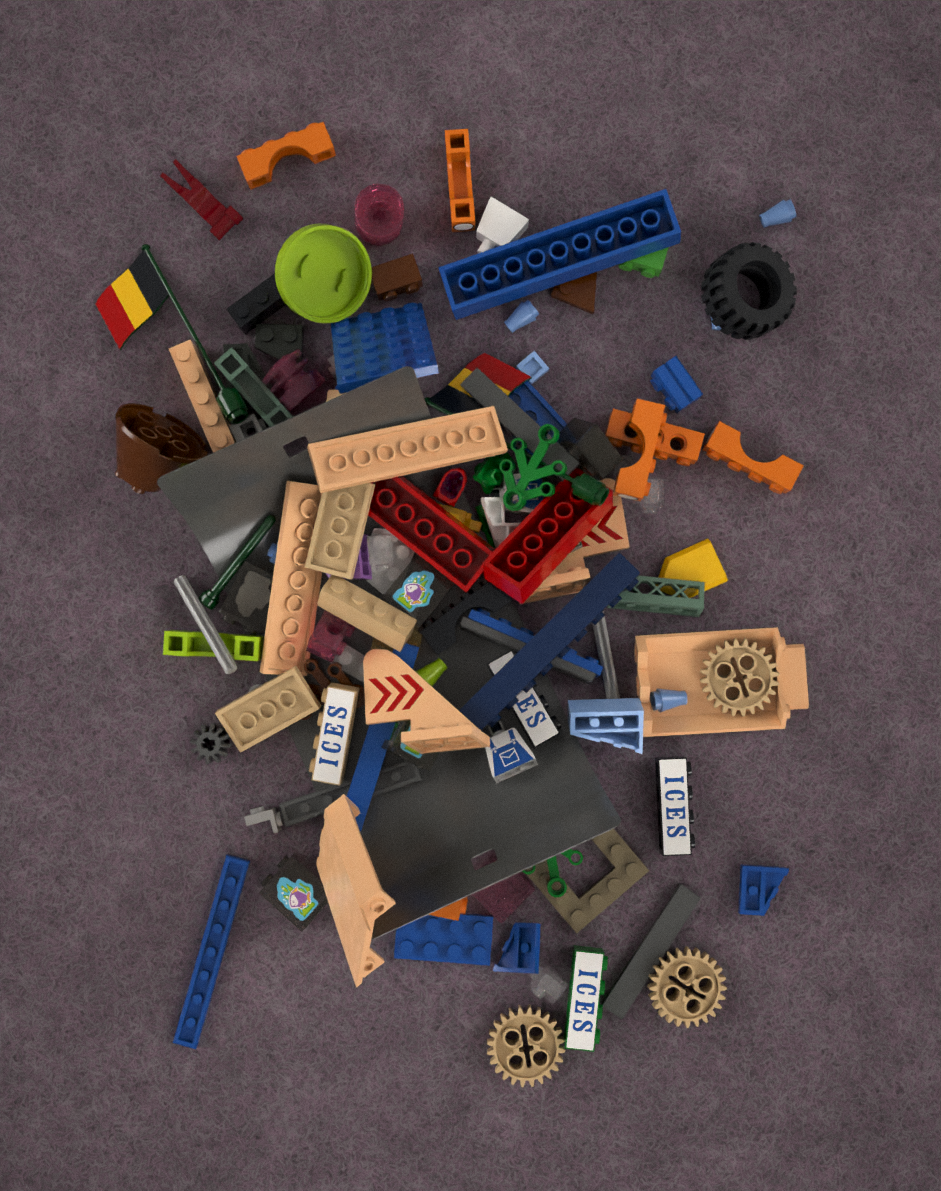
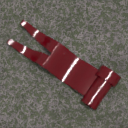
[160,159,243,241]

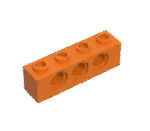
[603,408,705,466]

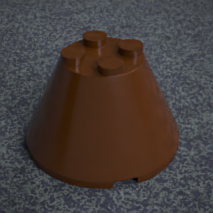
[115,403,208,494]

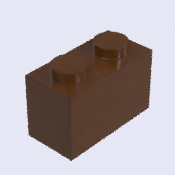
[371,253,423,302]

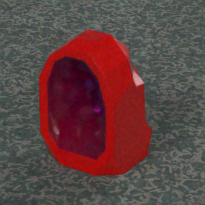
[432,468,467,508]

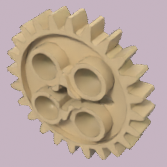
[700,638,779,716]
[647,946,727,1028]
[487,1004,565,1087]

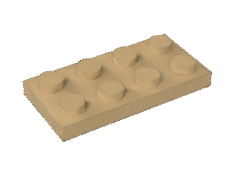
[305,483,375,579]
[215,666,321,753]

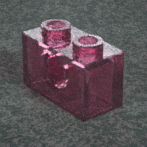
[306,610,355,662]

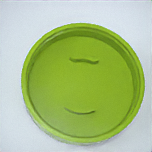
[275,223,372,323]

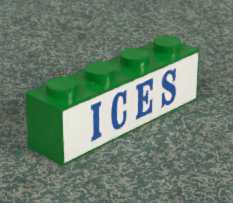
[564,945,608,1052]

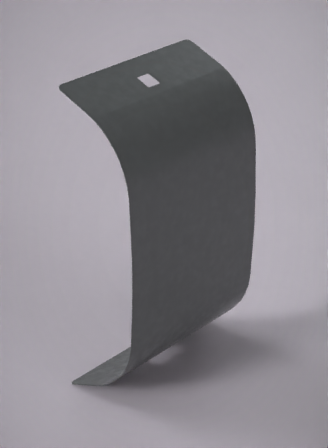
[157,366,621,941]

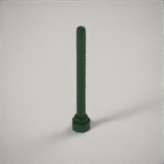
[198,515,276,610]

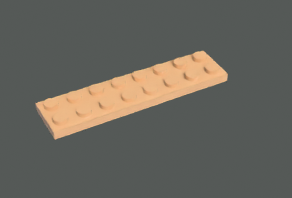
[307,406,508,493]
[259,481,322,676]

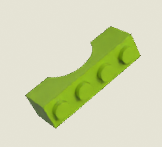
[163,630,264,661]

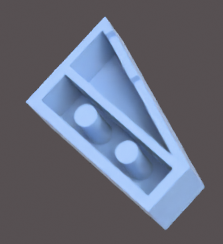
[568,698,644,754]

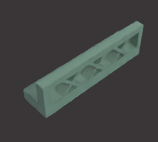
[607,576,705,617]

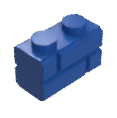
[650,356,703,414]

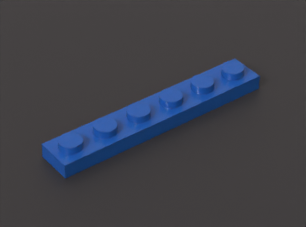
[468,608,603,678]

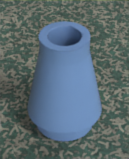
[759,199,796,228]
[504,300,539,333]
[650,688,687,712]

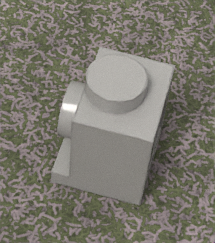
[229,414,268,442]

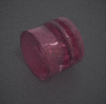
[354,183,404,246]
[262,348,326,412]

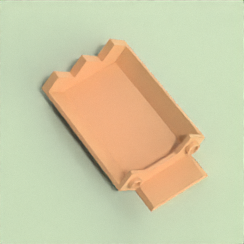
[634,627,809,737]
[316,794,396,987]

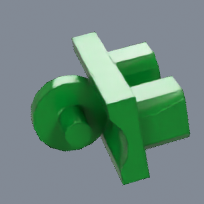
[473,452,514,494]

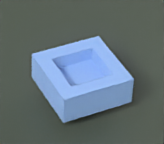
[516,351,549,385]

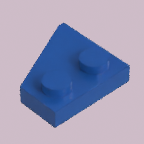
[738,864,789,916]
[493,922,541,974]

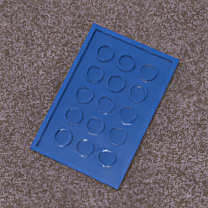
[331,303,439,394]

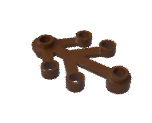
[302,658,365,720]

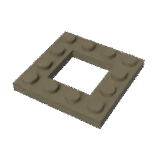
[526,829,649,933]

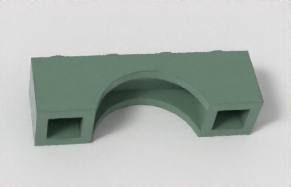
[214,347,293,427]

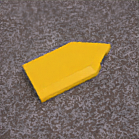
[656,539,728,598]

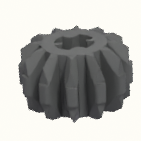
[190,723,232,764]

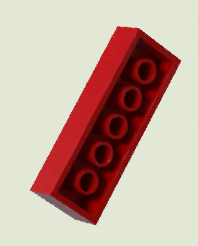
[482,468,613,604]
[368,476,495,593]

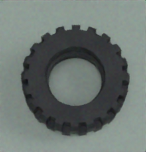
[701,242,797,340]

